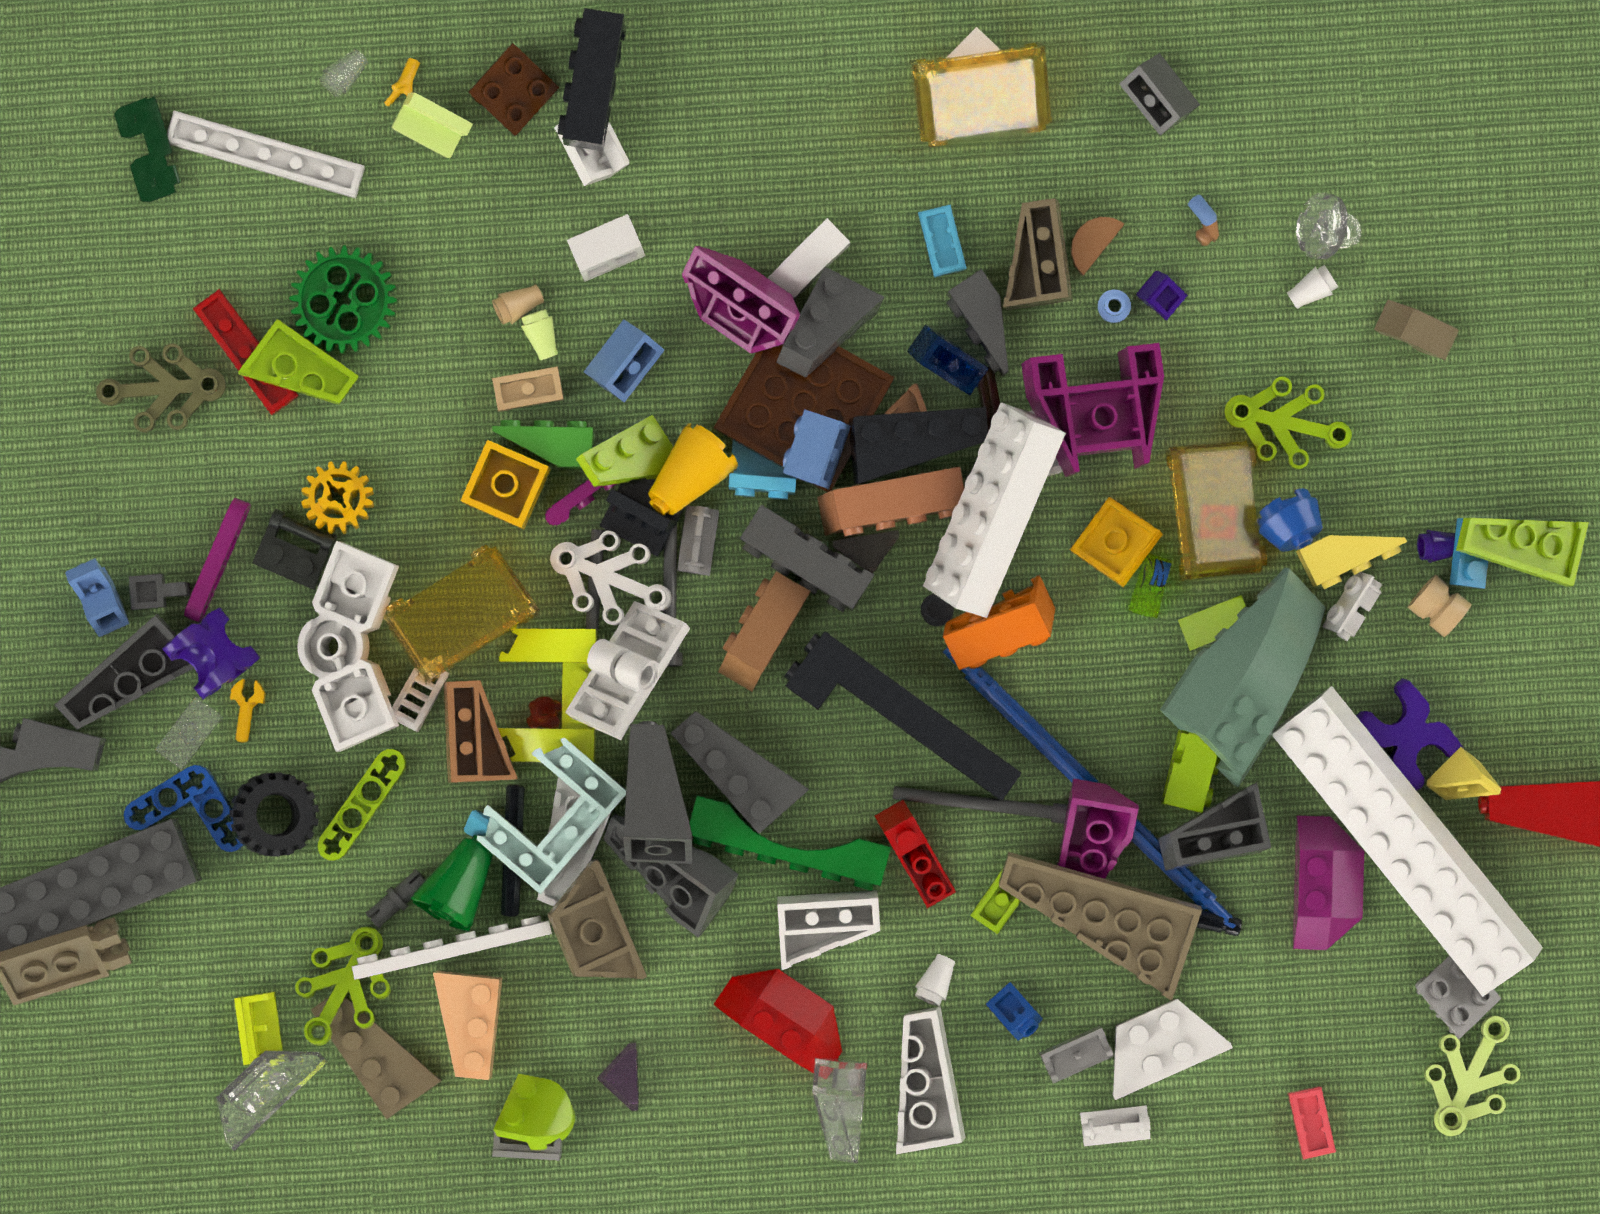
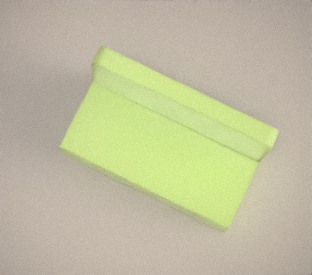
[392,92,473,158]

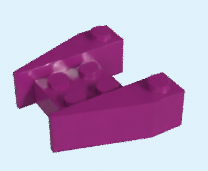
[1021,343,1164,477]

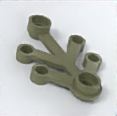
[96,343,226,433]

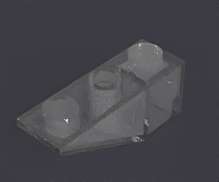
[812,1058,867,1163]

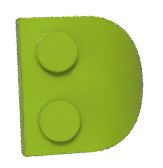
[493,1073,575,1150]

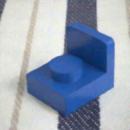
[986,982,1043,1040]

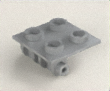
[1415,955,1502,1039]

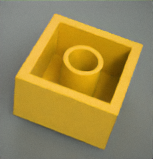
[460,440,551,530]

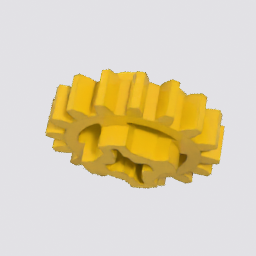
[301,461,374,534]

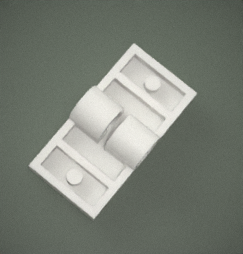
[565,601,690,740]

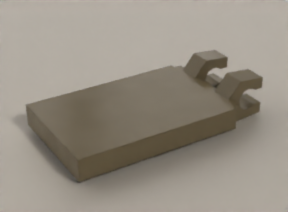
[0,917,132,1005]

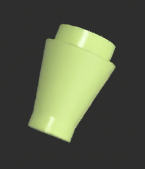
[521,309,558,360]

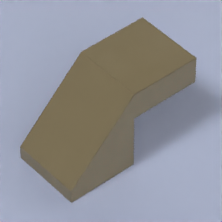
[1374,300,1459,360]

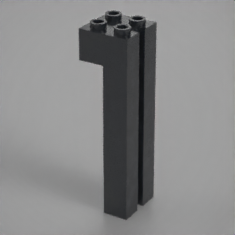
[784,631,1022,800]

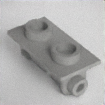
[677,505,720,576]

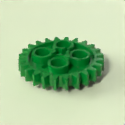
[289,245,398,354]

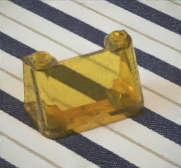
[909,41,1052,147]
[1165,441,1267,582]
[383,544,540,686]

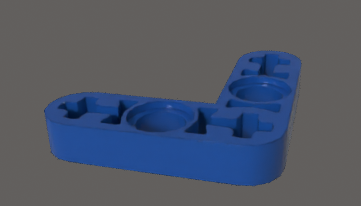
[124,765,245,852]

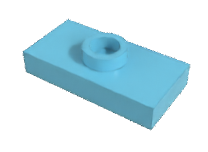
[918,205,967,278]

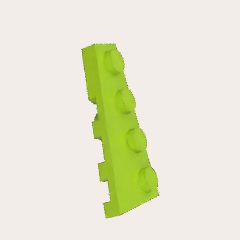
[1456,518,1589,586]

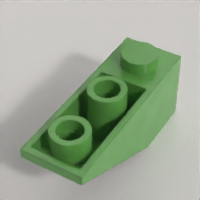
[492,420,594,469]

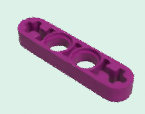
[184,497,251,623]

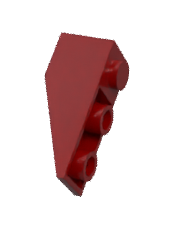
[874,799,956,909]

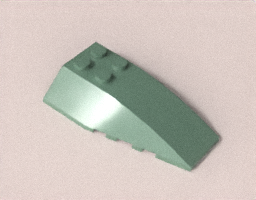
[1160,567,1326,787]

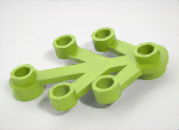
[1224,377,1352,470]
[295,927,391,1046]

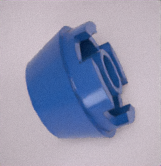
[1256,488,1323,552]

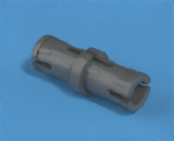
[365,869,426,929]

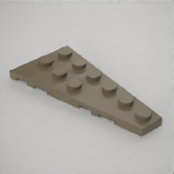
[999,852,1202,1001]

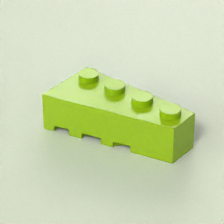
[1161,729,1221,813]

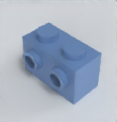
[584,319,664,403]
[783,409,851,489]

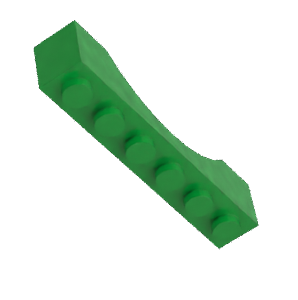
[689,795,891,891]

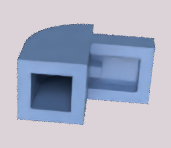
[65,559,130,637]

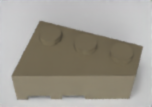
[1003,198,1073,311]

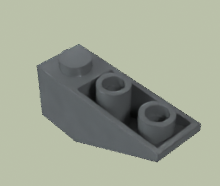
[946,269,1008,376]

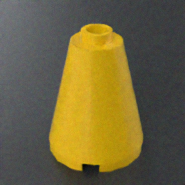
[648,423,738,515]

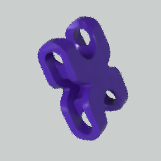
[162,608,260,700]
[1356,678,1464,791]

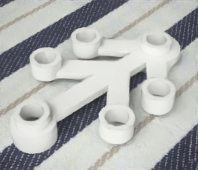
[550,531,672,626]

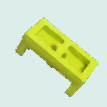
[234,991,284,1065]

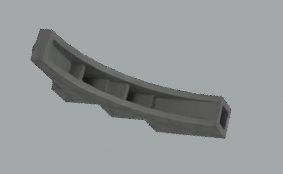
[0,718,106,783]

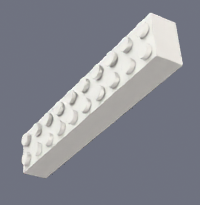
[1271,686,1543,996]

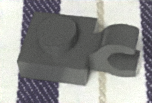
[129,574,190,610]

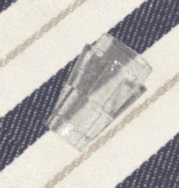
[319,49,368,98]

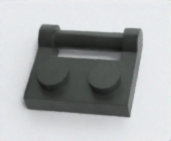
[252,509,337,590]

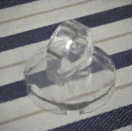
[1296,193,1362,260]

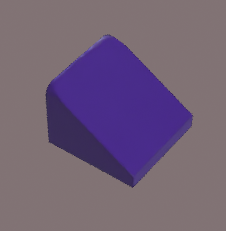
[1136,270,1188,321]

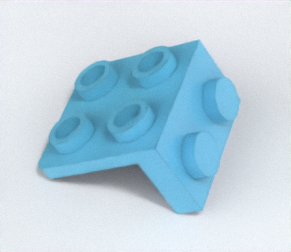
[728,440,796,500]

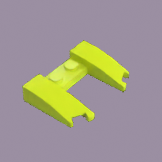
[498,628,597,763]

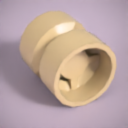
[1407,575,1472,637]

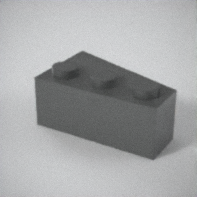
[776,267,885,377]
[1158,782,1271,871]

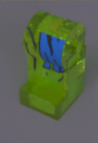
[1126,553,1172,619]

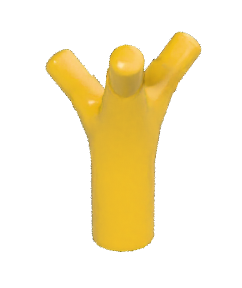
[384,58,420,106]

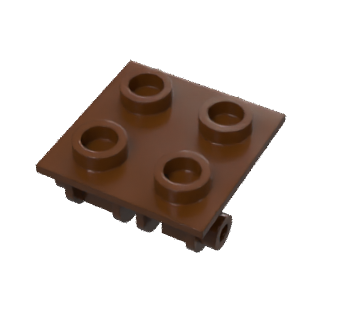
[468,43,559,136]

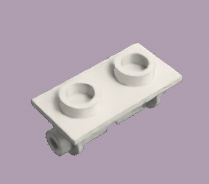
[1322,572,1382,641]
[1080,1105,1151,1146]

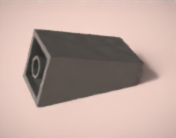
[623,721,693,864]

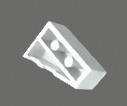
[777,890,880,970]

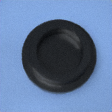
[921,593,954,626]

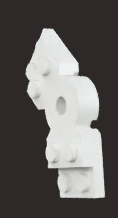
[297,541,399,752]

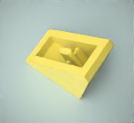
[1426,747,1501,800]

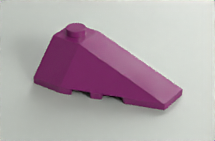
[1057,778,1139,879]

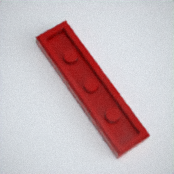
[193,289,299,416]

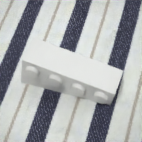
[896,1006,966,1154]

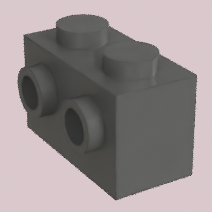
[1119,53,1200,136]

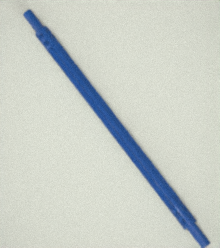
[943,647,1236,929]

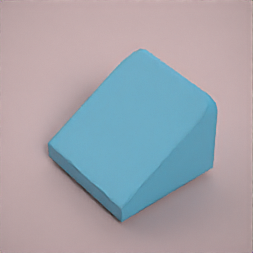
[464,810,490,837]

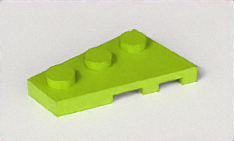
[238,319,359,405]
[576,414,673,487]

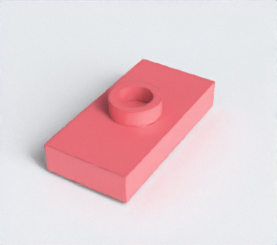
[1288,1086,1336,1160]

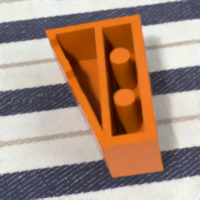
[943,575,1056,670]

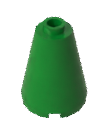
[411,835,493,932]

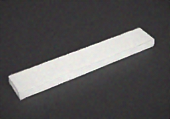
[167,111,365,199]

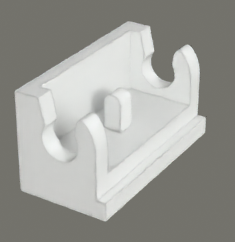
[567,214,645,282]

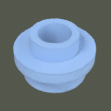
[1097,289,1131,323]

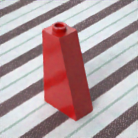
[1478,781,1600,848]

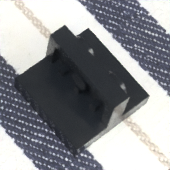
[599,478,685,557]

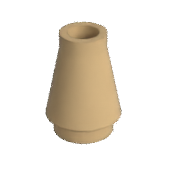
[492,284,544,325]

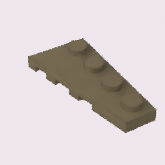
[311,996,442,1120]

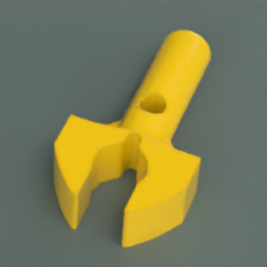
[230,679,266,743]

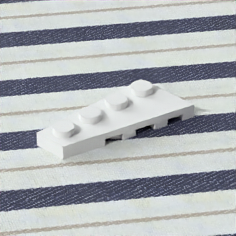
[537,777,613,907]

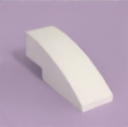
[768,218,850,300]

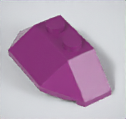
[682,246,800,354]
[1293,815,1364,950]

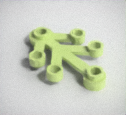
[1424,1016,1521,1136]

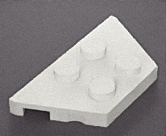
[1112,999,1233,1100]

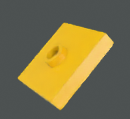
[1070,497,1163,588]

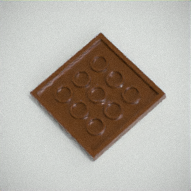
[713,344,895,493]

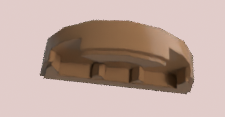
[1071,217,1125,276]

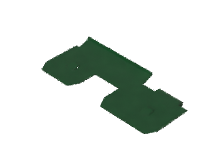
[114,95,181,203]

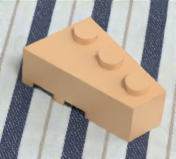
[433,971,502,1080]

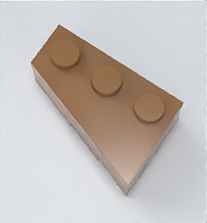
[718,571,811,692]
[444,680,518,783]

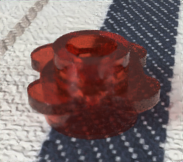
[527,697,562,729]

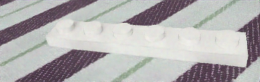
[352,916,552,980]

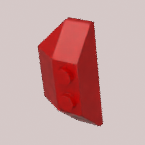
[713,968,842,1079]

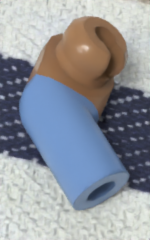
[1188,195,1219,246]

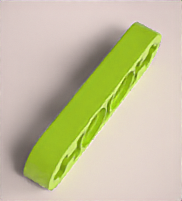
[318,749,406,861]

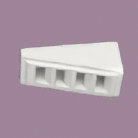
[392,658,450,732]

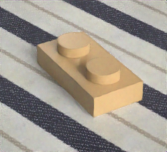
[492,366,564,412]

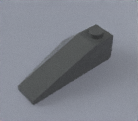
[603,814,739,938]

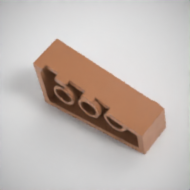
[817,467,964,537]

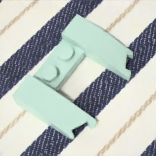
[476,737,626,894]

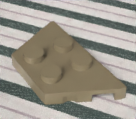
[547,859,647,979]

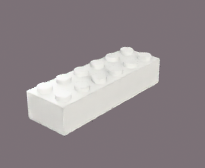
[923,402,1066,618]

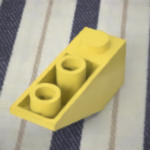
[1296,535,1407,589]

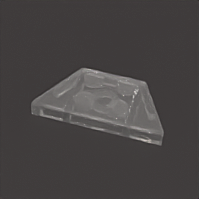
[216,1051,327,1151]

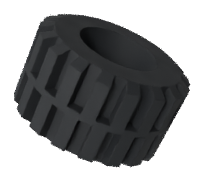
[229,773,319,857]

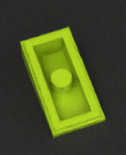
[1178,595,1246,651]
[970,866,1021,934]

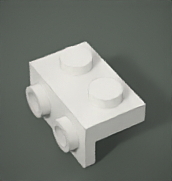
[554,122,629,186]

